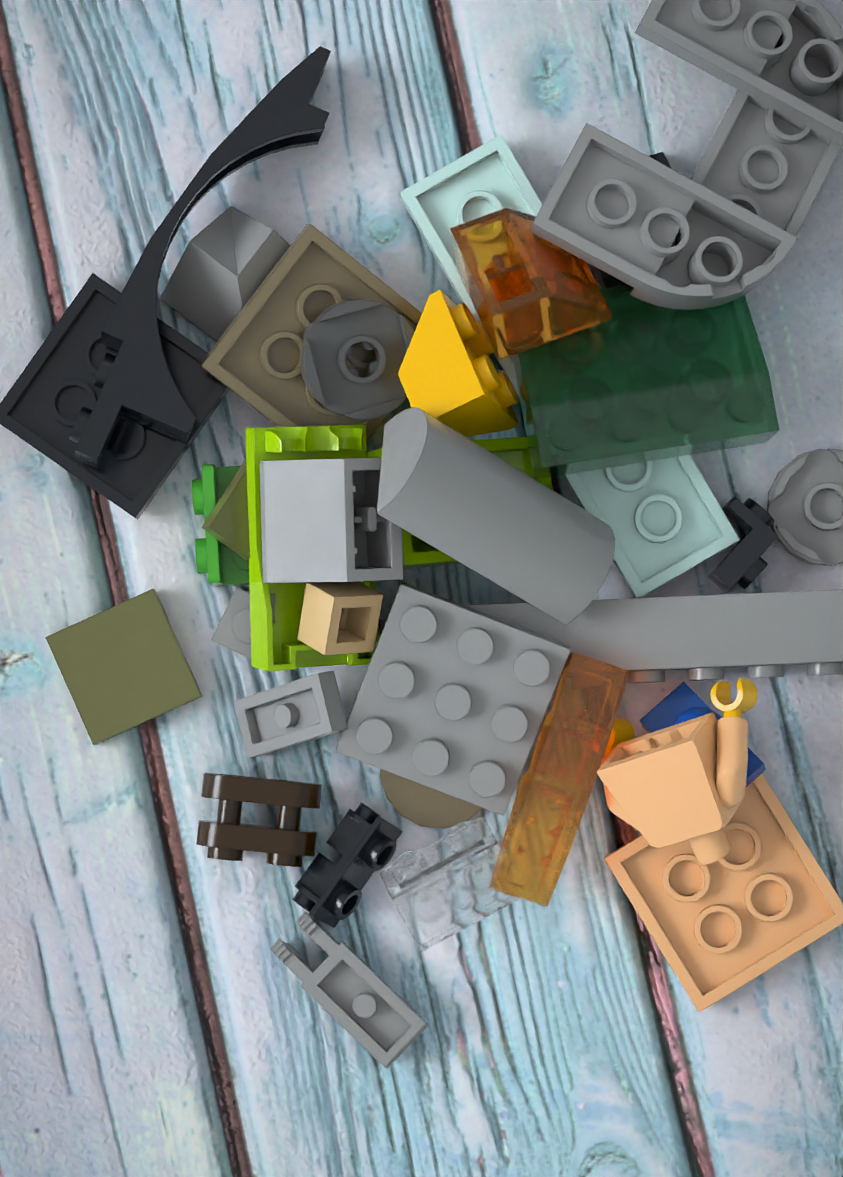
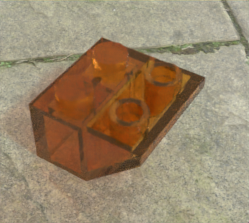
[450,208,612,360]

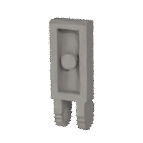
[270,912,428,1069]

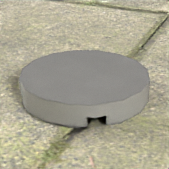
[767,448,843,566]

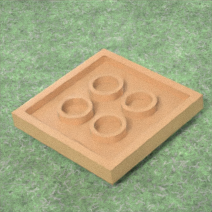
[603,774,843,1013]

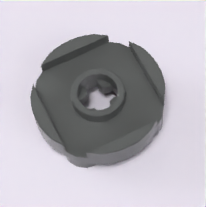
[300,299,415,420]

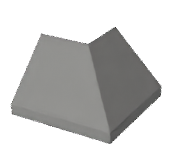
[160,206,290,342]

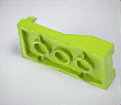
[245,424,380,671]

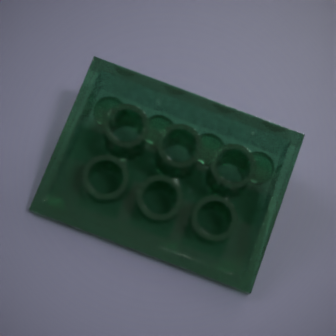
[504,285,779,479]

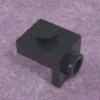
[707,497,778,593]

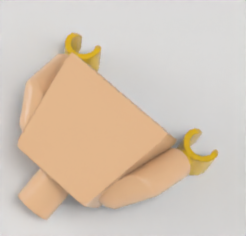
[588,678,758,865]

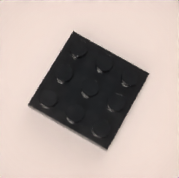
[0,273,230,520]

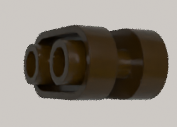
[196,773,322,867]

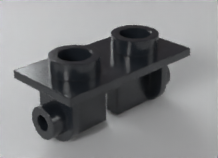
[292,802,403,928]

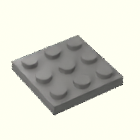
[336,581,571,816]

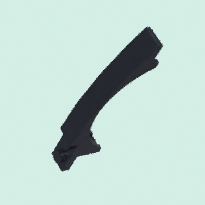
[69,46,331,469]

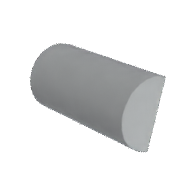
[377,407,615,625]

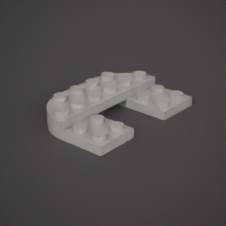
[529,0,843,310]

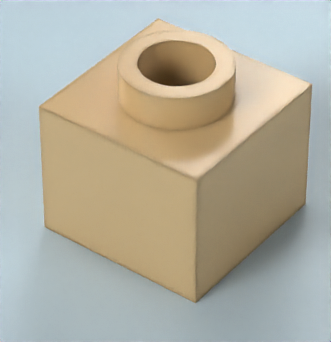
[297,581,383,655]

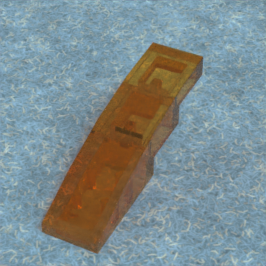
[489,652,630,907]

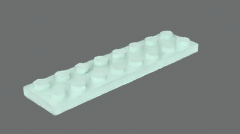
[400,134,740,598]

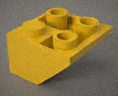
[398,290,519,437]

